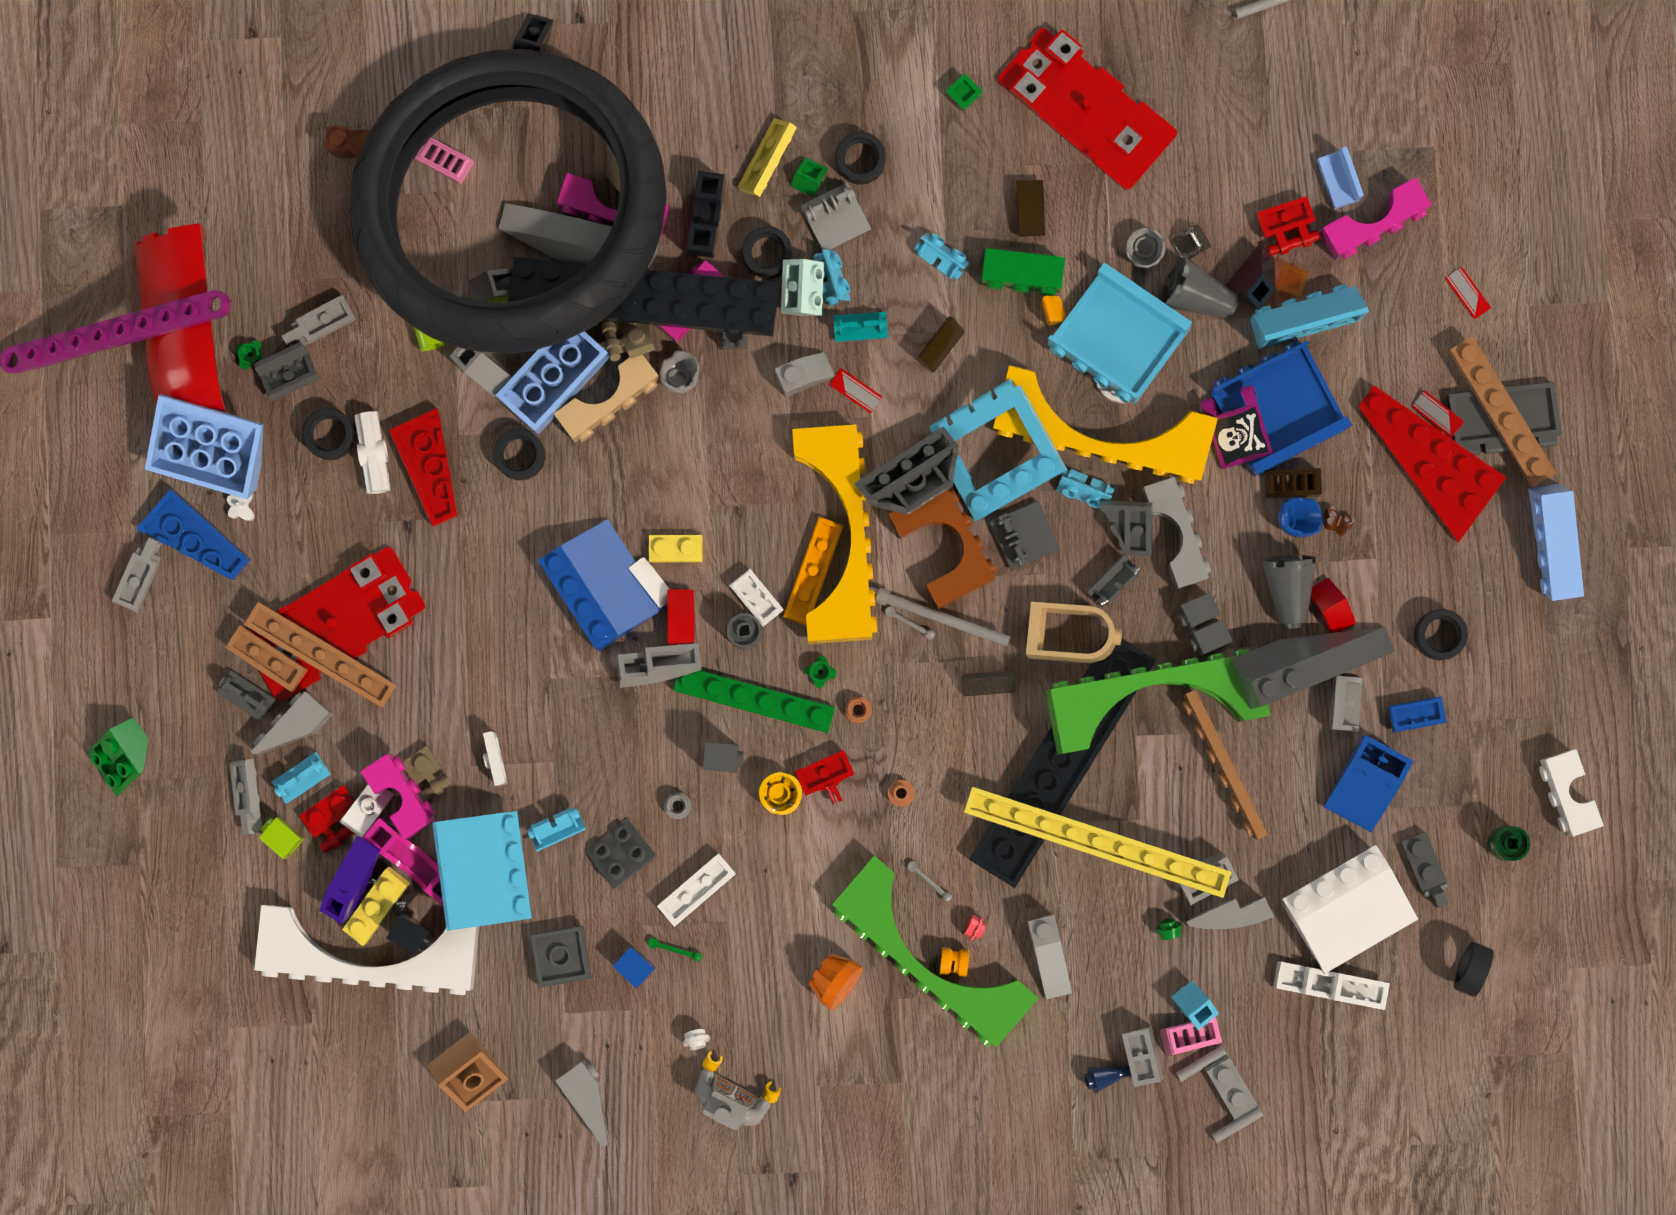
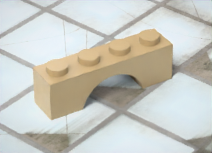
[554,354,660,442]

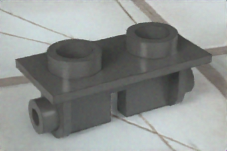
[1086,554,1141,608]
[216,670,276,722]

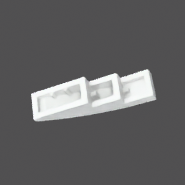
[1273,961,1390,1010]

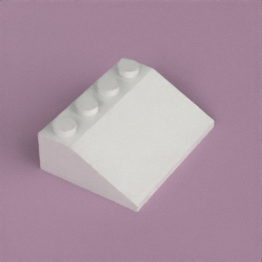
[1282,845,1418,974]

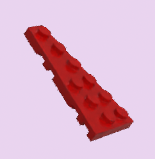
[1358,385,1507,543]

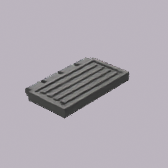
[1447,382,1562,456]

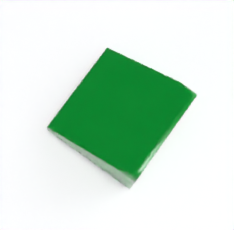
[791,157,828,197]

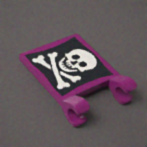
[1201,385,1273,469]

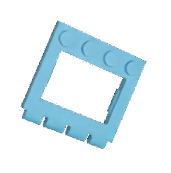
[930,379,1067,522]

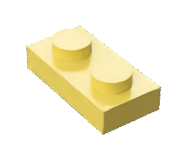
[649,535,703,563]

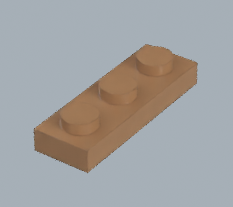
[225,625,308,692]

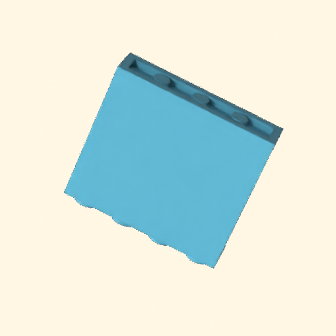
[1048,262,1192,405]

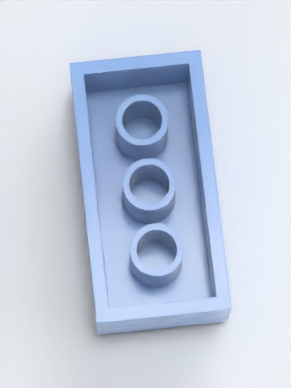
[496,331,610,435]

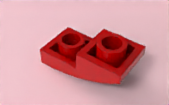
[666,589,695,646]

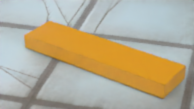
[783,517,844,626]

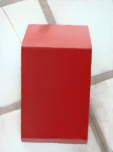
[1310,577,1356,633]

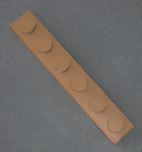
[1448,336,1556,488]
[244,602,397,708]
[1182,690,1268,840]

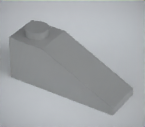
[1026,914,1072,999]
[556,1060,609,1147]

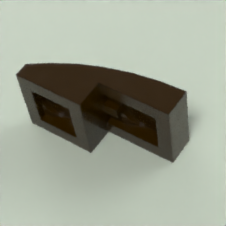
[1016,179,1045,237]

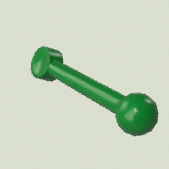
[648,938,702,962]

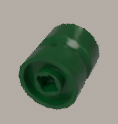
[1487,826,1530,861]

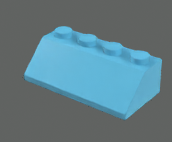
[1250,284,1369,349]

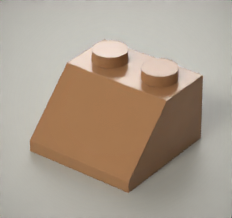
[427,1032,508,1112]

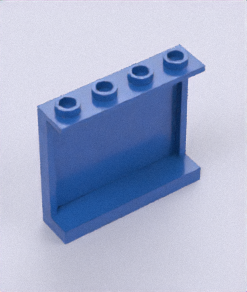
[1210,340,1352,477]

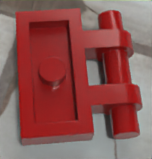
[1256,196,1321,256]
[299,785,357,853]

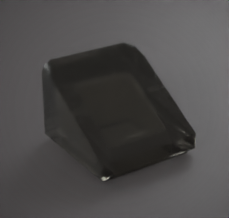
[1171,225,1211,259]

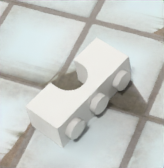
[1539,749,1604,837]

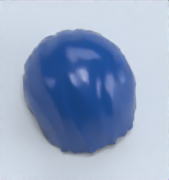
[1277,497,1322,538]

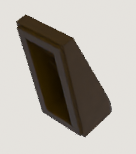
[1265,468,1322,498]

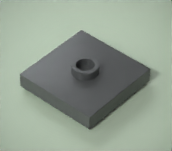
[529,925,592,988]

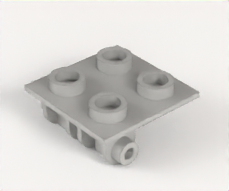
[801,182,871,250]

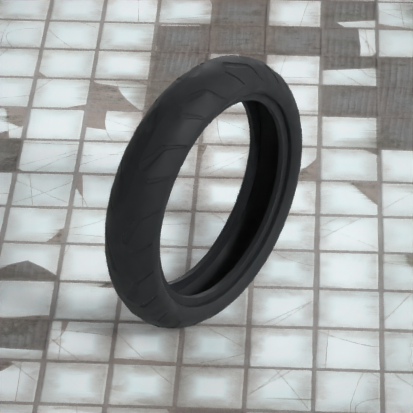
[349,49,667,354]

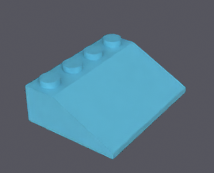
[432,811,532,931]

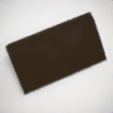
[918,316,964,372]

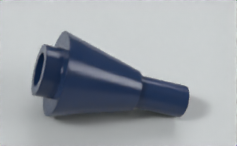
[1084,1065,1131,1094]

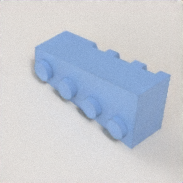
[1528,484,1584,601]

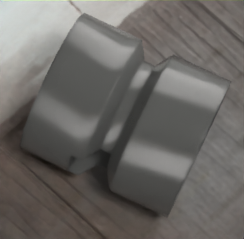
[727,613,763,650]

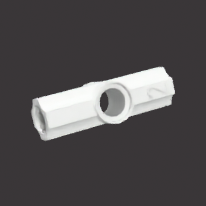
[355,411,391,494]

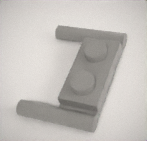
[1176,1046,1263,1143]

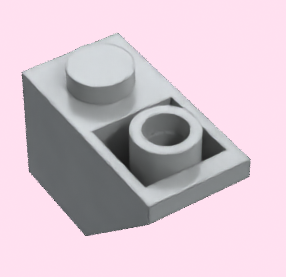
[449,347,512,398]

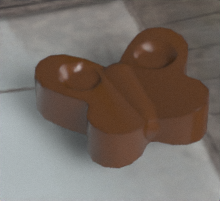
[1324,505,1356,536]

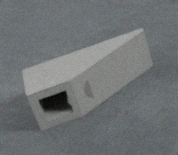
[251,691,333,755]

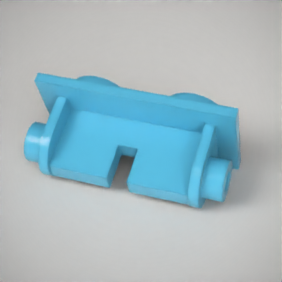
[914,233,970,280]
[813,249,851,306]
[1056,469,1114,508]
[272,752,331,804]
[527,807,586,852]

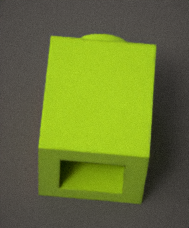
[259,817,305,859]

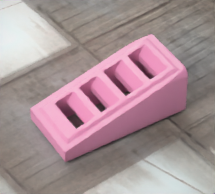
[415,137,474,185]
[1160,1017,1222,1056]

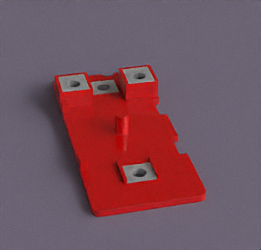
[998,28,1177,190]
[249,547,426,702]

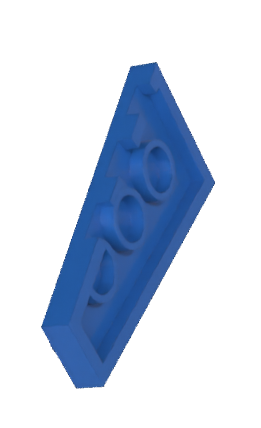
[136,489,251,580]

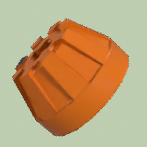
[809,954,863,1011]

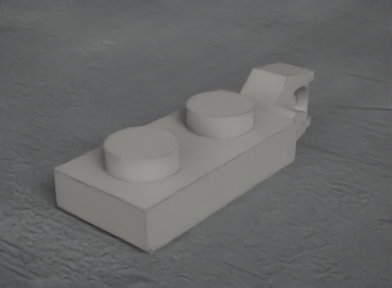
[282,295,356,346]
[112,537,162,612]
[230,759,262,835]

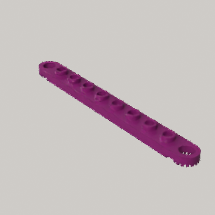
[0,290,231,374]

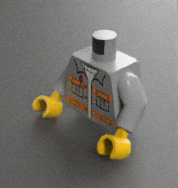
[695,1051,782,1130]

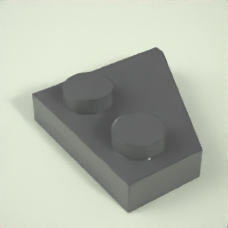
[1100,500,1153,556]

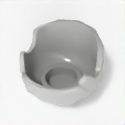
[1126,228,1166,268]
[659,350,700,393]

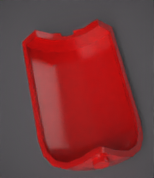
[134,223,228,413]

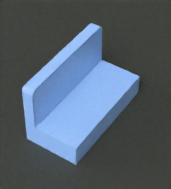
[1316,146,1364,210]

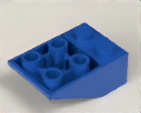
[1324,735,1414,833]

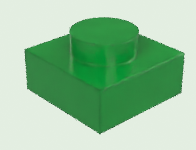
[946,73,983,112]

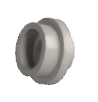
[664,792,691,819]

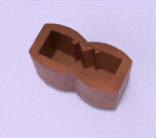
[324,125,370,159]

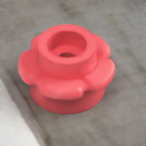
[963,915,986,941]

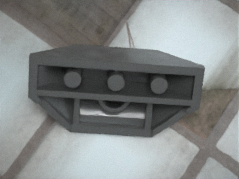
[855,427,959,515]

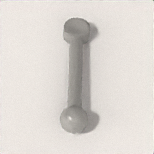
[885,607,935,640]
[907,861,952,902]

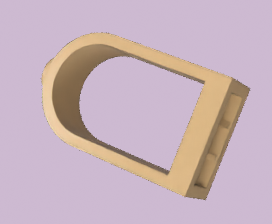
[1026,602,1122,663]

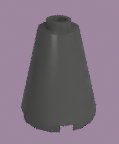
[1160,257,1238,319]
[1262,555,1317,629]

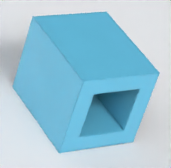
[1172,980,1219,1030]

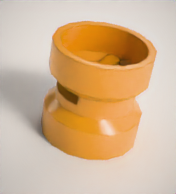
[939,947,969,977]

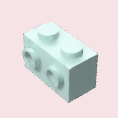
[781,259,824,316]

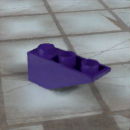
[319,836,381,924]

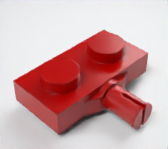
[795,750,855,805]

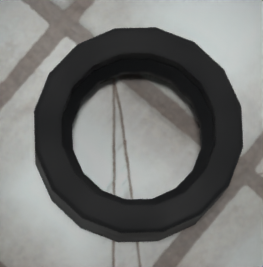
[836,131,886,185]
[742,226,793,279]
[302,408,356,460]
[493,428,545,481]
[1414,609,1468,661]
[1454,942,1494,997]

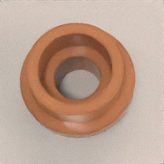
[845,696,872,723]
[888,780,915,807]

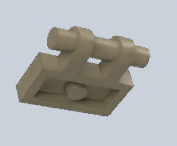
[601,320,655,361]
[390,746,452,806]

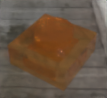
[1275,263,1309,298]

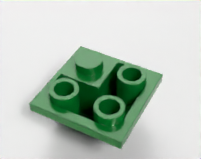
[87,717,148,796]

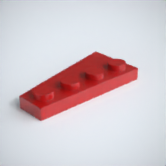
[389,408,458,527]

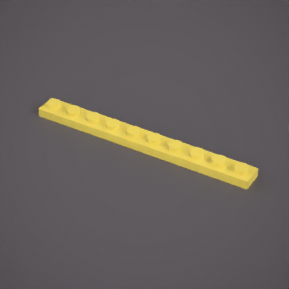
[964,787,1232,898]

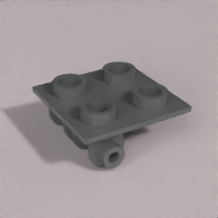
[990,501,1060,571]
[585,818,656,890]

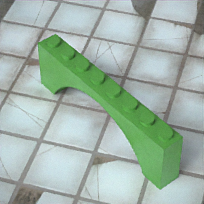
[1045,649,1270,755]
[832,856,1038,1048]

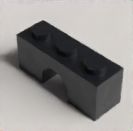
[687,171,726,258]

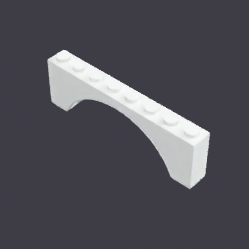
[254,905,480,995]

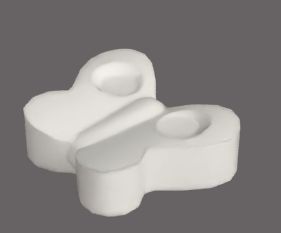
[227,494,255,521]

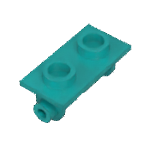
[833,312,888,342]

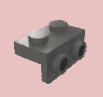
[254,342,320,402]

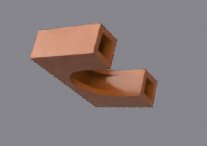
[888,488,997,610]

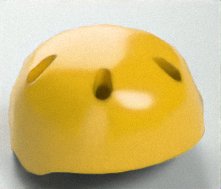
[758,772,802,815]

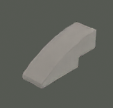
[617,643,702,688]
[1184,897,1274,929]

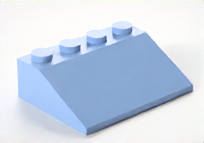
[145,394,264,499]

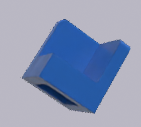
[613,947,656,988]

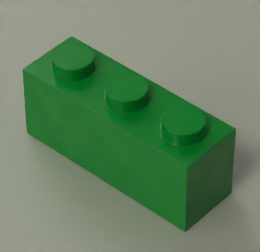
[981,248,1065,296]

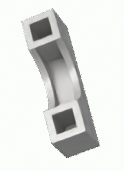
[1142,477,1211,590]

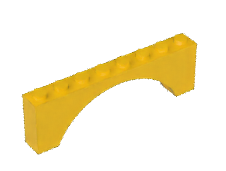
[993,365,1218,484]
[792,424,877,644]

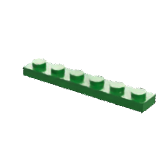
[673,670,835,733]

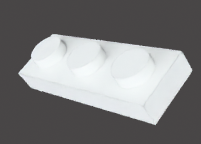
[657,853,736,927]

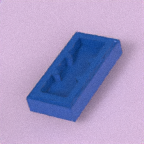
[1387,696,1447,733]

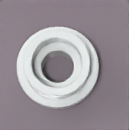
[683,1029,710,1050]

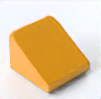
[1041,296,1066,326]

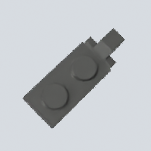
[1400,832,1448,908]

